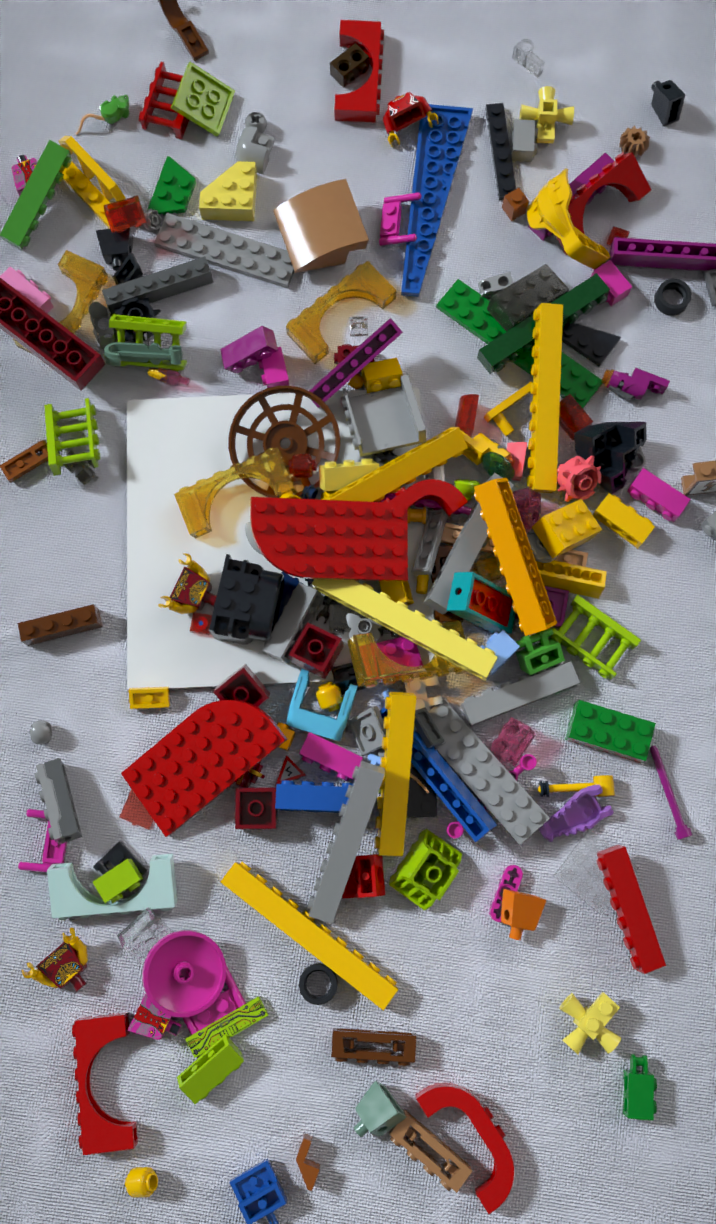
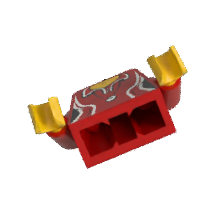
[383,92,439,148]

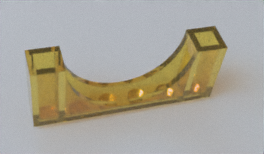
[13,250,108,355]
[286,261,396,364]
[174,447,298,539]
[347,621,467,688]

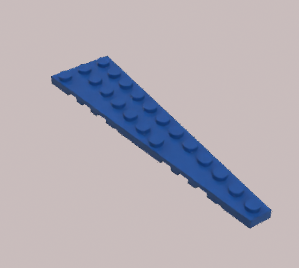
[401,104,473,297]

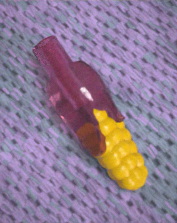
[147,368,190,386]

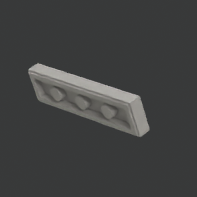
[411,509,448,576]

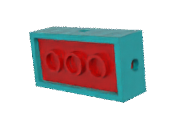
[447,572,516,634]

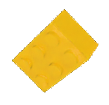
[532,499,603,559]

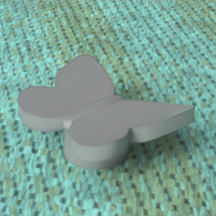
[346,613,382,641]

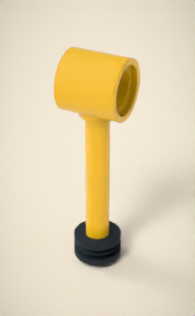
[538,775,615,797]

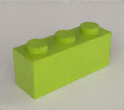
[177,1034,244,1104]

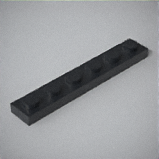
[485,103,516,200]

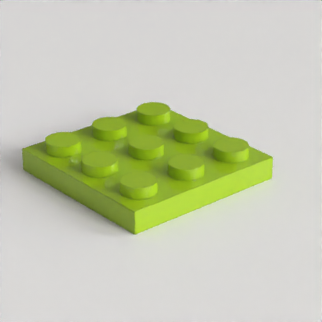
[171,61,235,137]

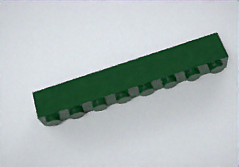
[477,273,610,374]

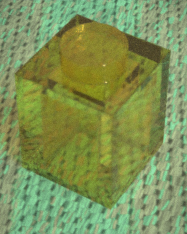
[473,556,502,581]

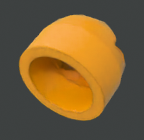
[348,373,363,389]

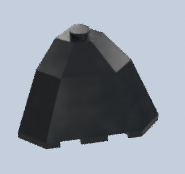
[574,422,647,495]

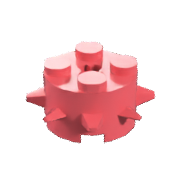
[557,455,601,502]

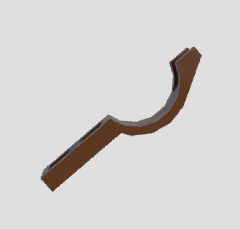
[158,0,209,61]

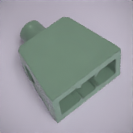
[354,1081,407,1137]

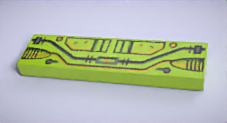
[185,996,269,1058]

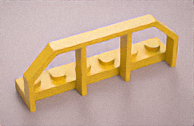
[58,136,136,229]

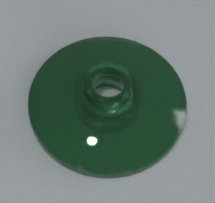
[481,452,515,481]

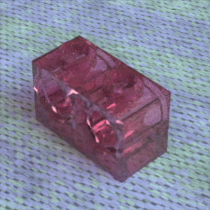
[513,488,541,533]
[490,717,536,767]

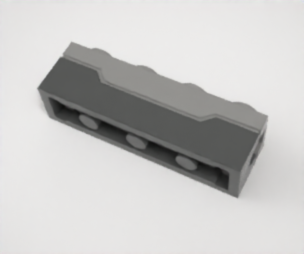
[35,758,82,845]

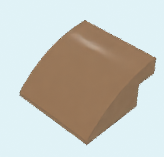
[273,179,369,273]

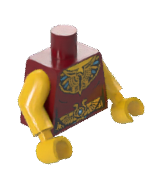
[158,553,217,614]
[21,928,88,992]

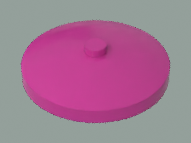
[142,930,226,1017]

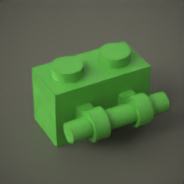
[516,628,565,675]

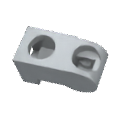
[478,272,514,299]

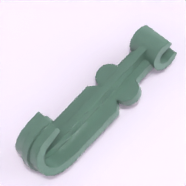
[104,342,183,366]

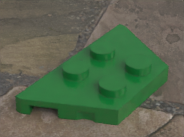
[147,156,196,216]

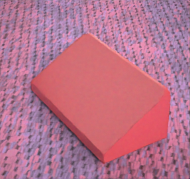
[502,442,527,481]

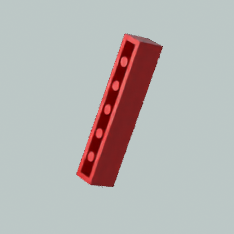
[596,845,666,974]

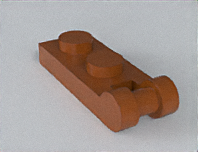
[0,440,48,483]

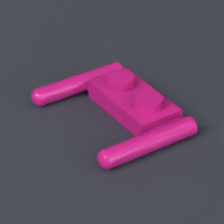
[379,192,421,246]
[18,809,67,872]
[182,965,246,1035]

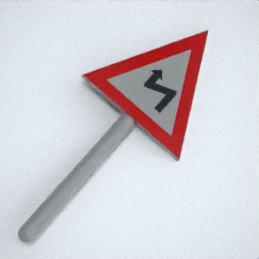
[275,755,307,786]

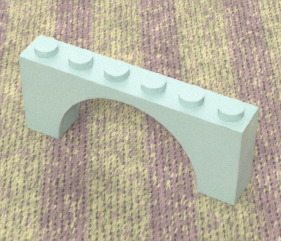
[47,854,178,920]

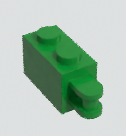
[623,1054,657,1121]

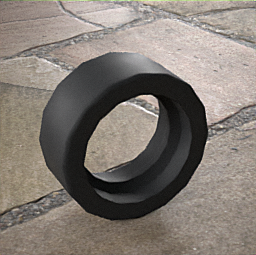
[654,278,692,316]
[299,963,338,1005]

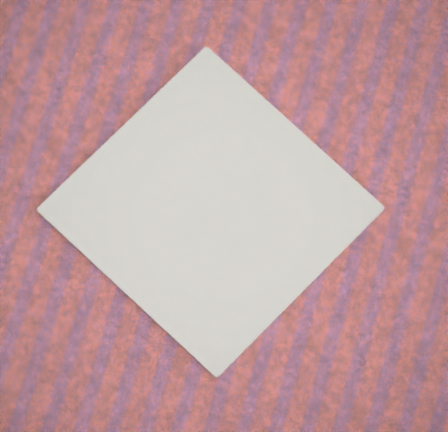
[127,387,437,689]

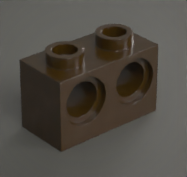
[330,43,369,88]

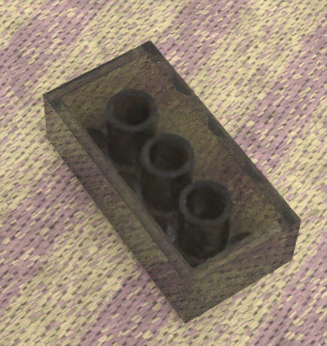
[487,264,569,332]

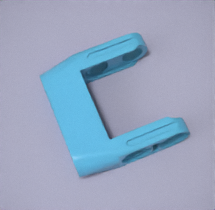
[286,669,358,741]

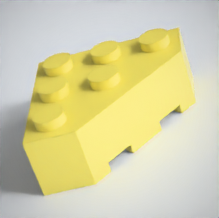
[199,161,257,221]

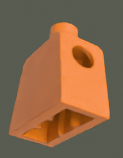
[501,889,546,941]

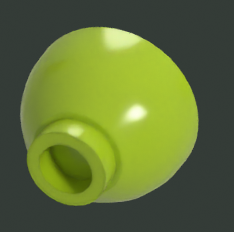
[454,479,480,500]

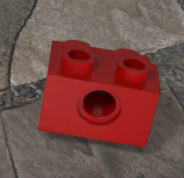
[342,854,385,899]

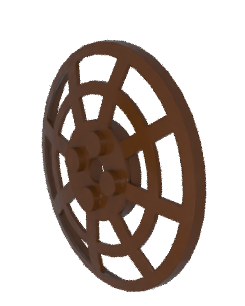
[228,386,341,498]

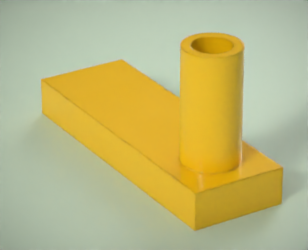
[484,382,532,437]

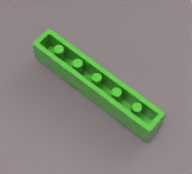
[0,140,72,250]

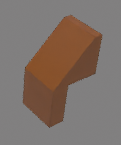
[296,1133,320,1191]

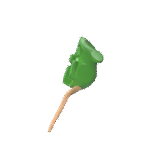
[76,95,129,135]

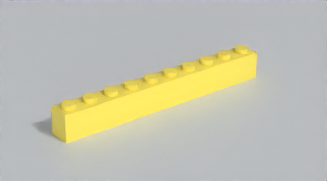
[312,579,498,681]

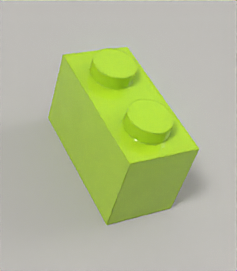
[93,859,144,904]

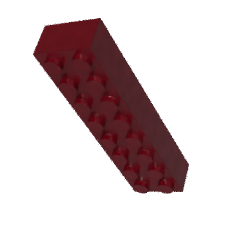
[0,278,105,391]

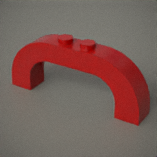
[383,479,468,516]
[415,1083,514,1214]

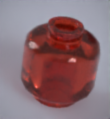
[289,453,317,479]

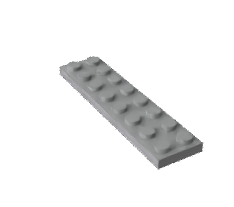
[154,213,295,289]
[428,699,550,846]

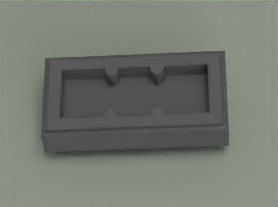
[414,707,444,748]

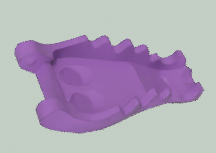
[539,785,614,842]

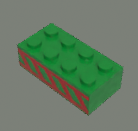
[565,700,656,763]

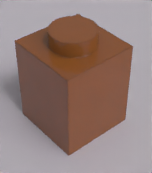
[502,188,529,221]

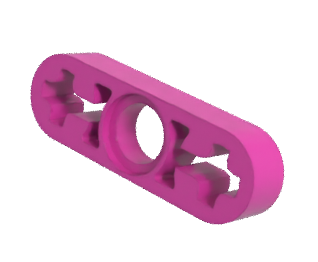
[489,865,523,922]

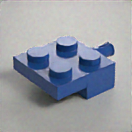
[229,1158,287,1224]

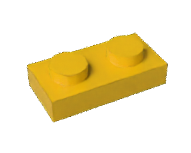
[128,686,170,709]

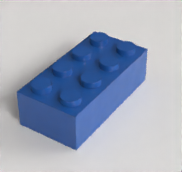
[275,780,353,813]

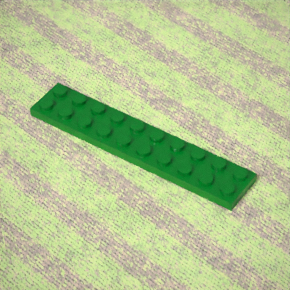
[436,279,604,411]

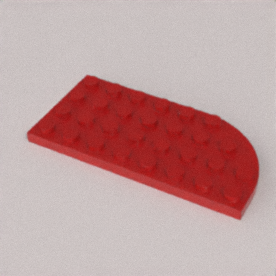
[250,497,408,582]
[121,700,288,837]

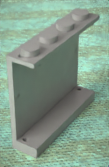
[341,375,426,457]

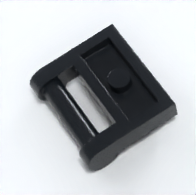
[93,841,147,895]

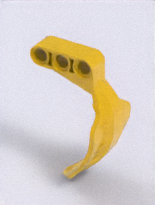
[527,168,610,270]

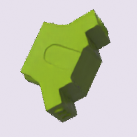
[389,828,462,910]

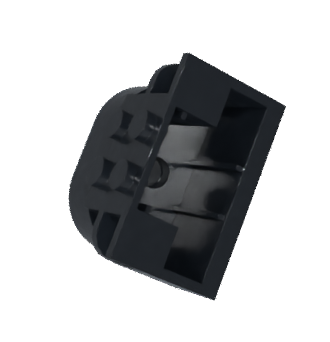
[209,554,284,645]

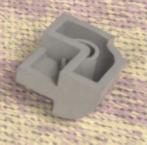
[236,126,275,174]

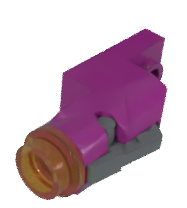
[601,367,670,400]

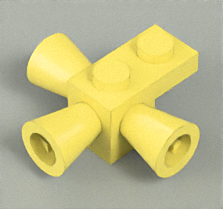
[519,86,574,144]
[559,992,621,1055]

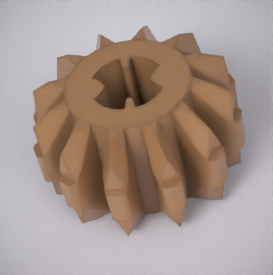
[619,125,650,158]

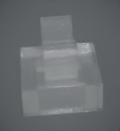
[349,316,368,337]

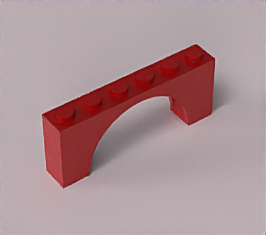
[334,20,384,123]
[556,152,652,255]
[72,1012,138,1155]

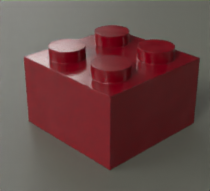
[289,622,344,679]
[213,663,270,707]
[235,788,278,830]

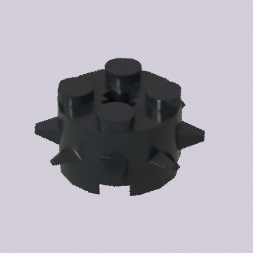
[114,297,161,342]

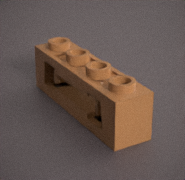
[389,1109,473,1193]

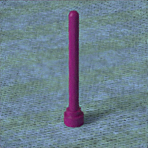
[650,746,693,840]

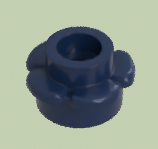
[301,485,318,499]

